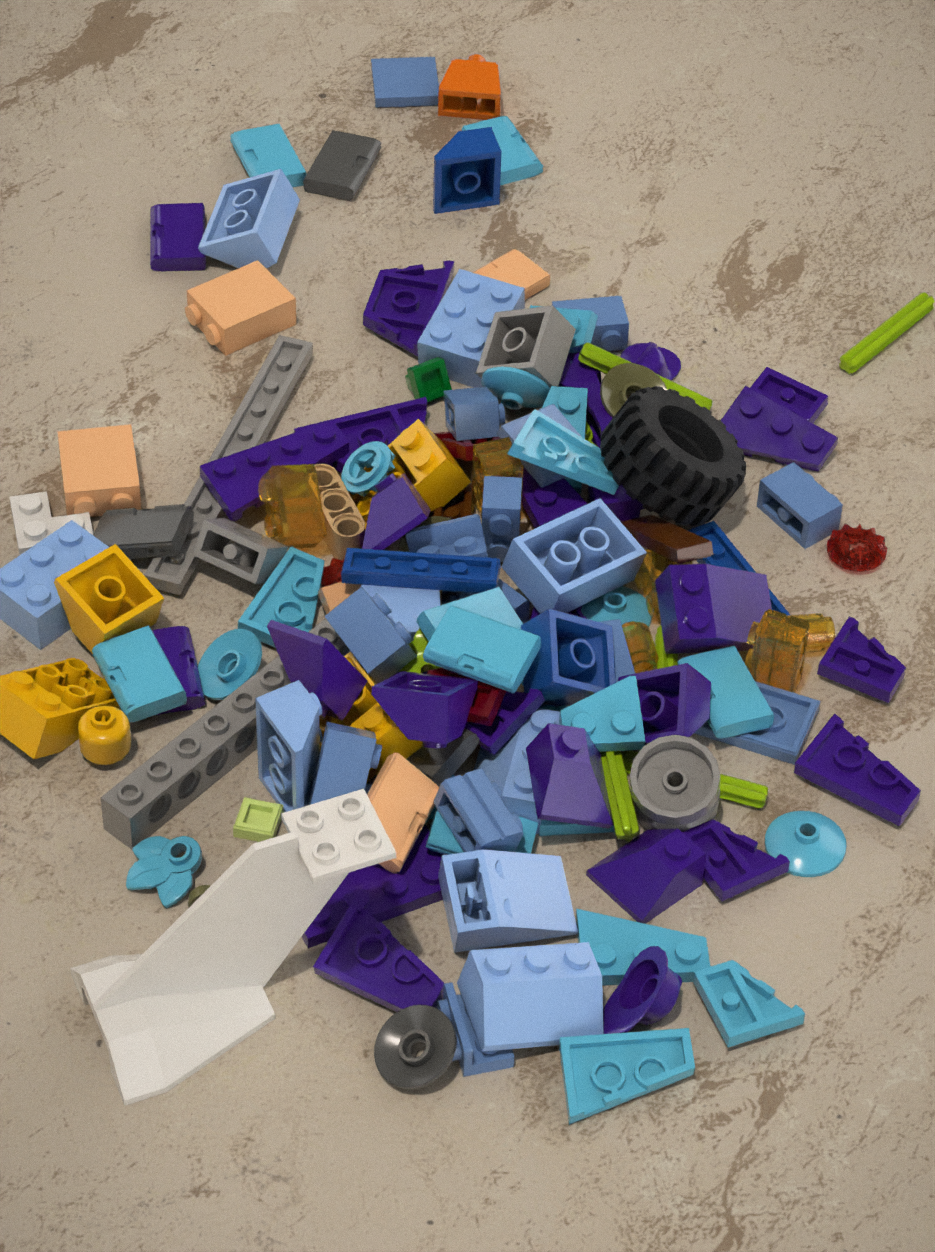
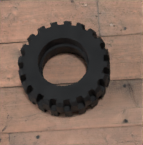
[600,386,746,526]

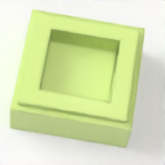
[233,797,284,842]

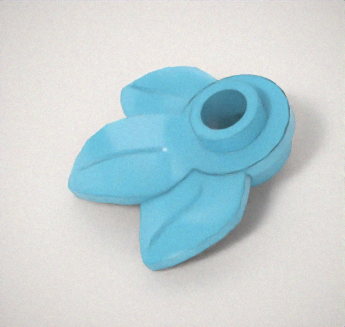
[126,836,202,908]

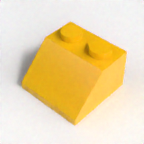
[54,544,164,654]

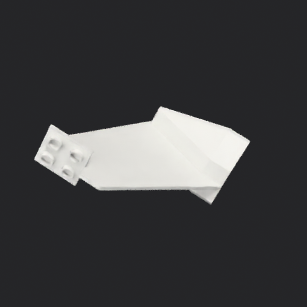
[70,789,396,1106]

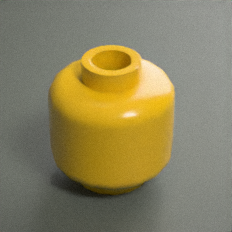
[77,706,131,765]

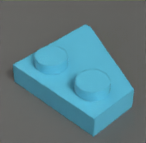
[693,960,805,1048]

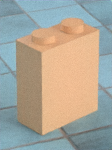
[185,260,296,356]
[57,424,141,517]

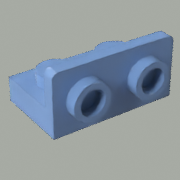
[406,514,489,558]
[437,982,515,1077]

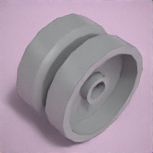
[630,735,720,832]

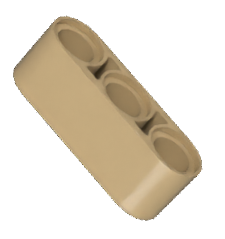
[305,464,365,563]

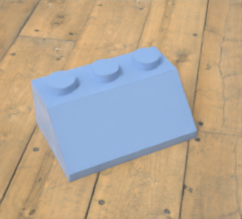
[198,169,300,268]
[255,680,323,812]
[474,708,560,834]
[457,942,603,1052]

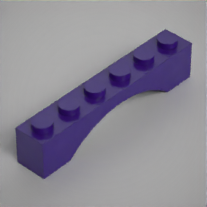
[558,352,645,522]

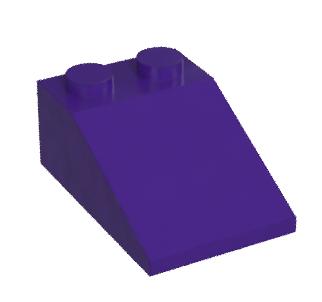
[655,564,778,654]

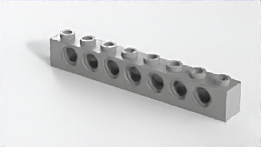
[101,619,350,849]

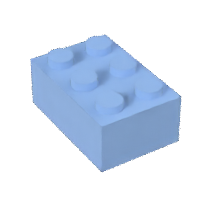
[417,269,525,388]
[501,498,647,614]
[0,520,109,650]

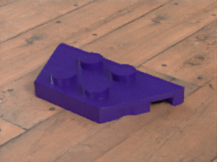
[363,260,454,357]
[294,397,427,474]

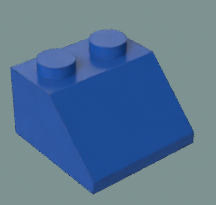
[433,127,502,214]
[521,609,616,707]

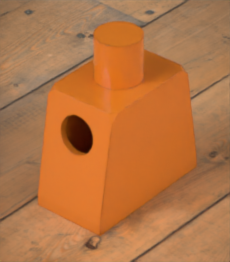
[438,54,501,120]

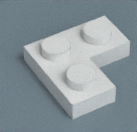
[10,492,93,555]

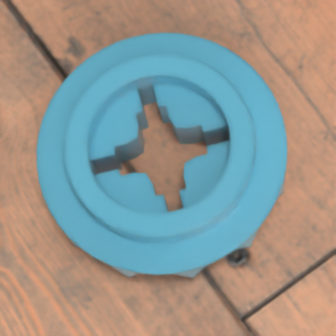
[341,441,395,497]

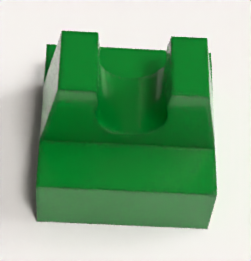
[405,357,452,402]

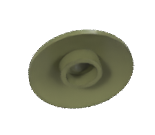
[600,363,667,418]

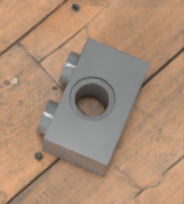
[192,518,288,584]

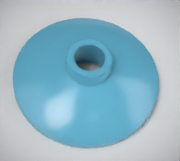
[481,367,550,410]
[581,586,652,642]
[198,629,262,700]
[764,811,847,877]

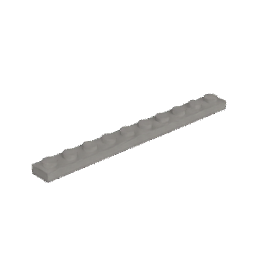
[144,335,313,595]

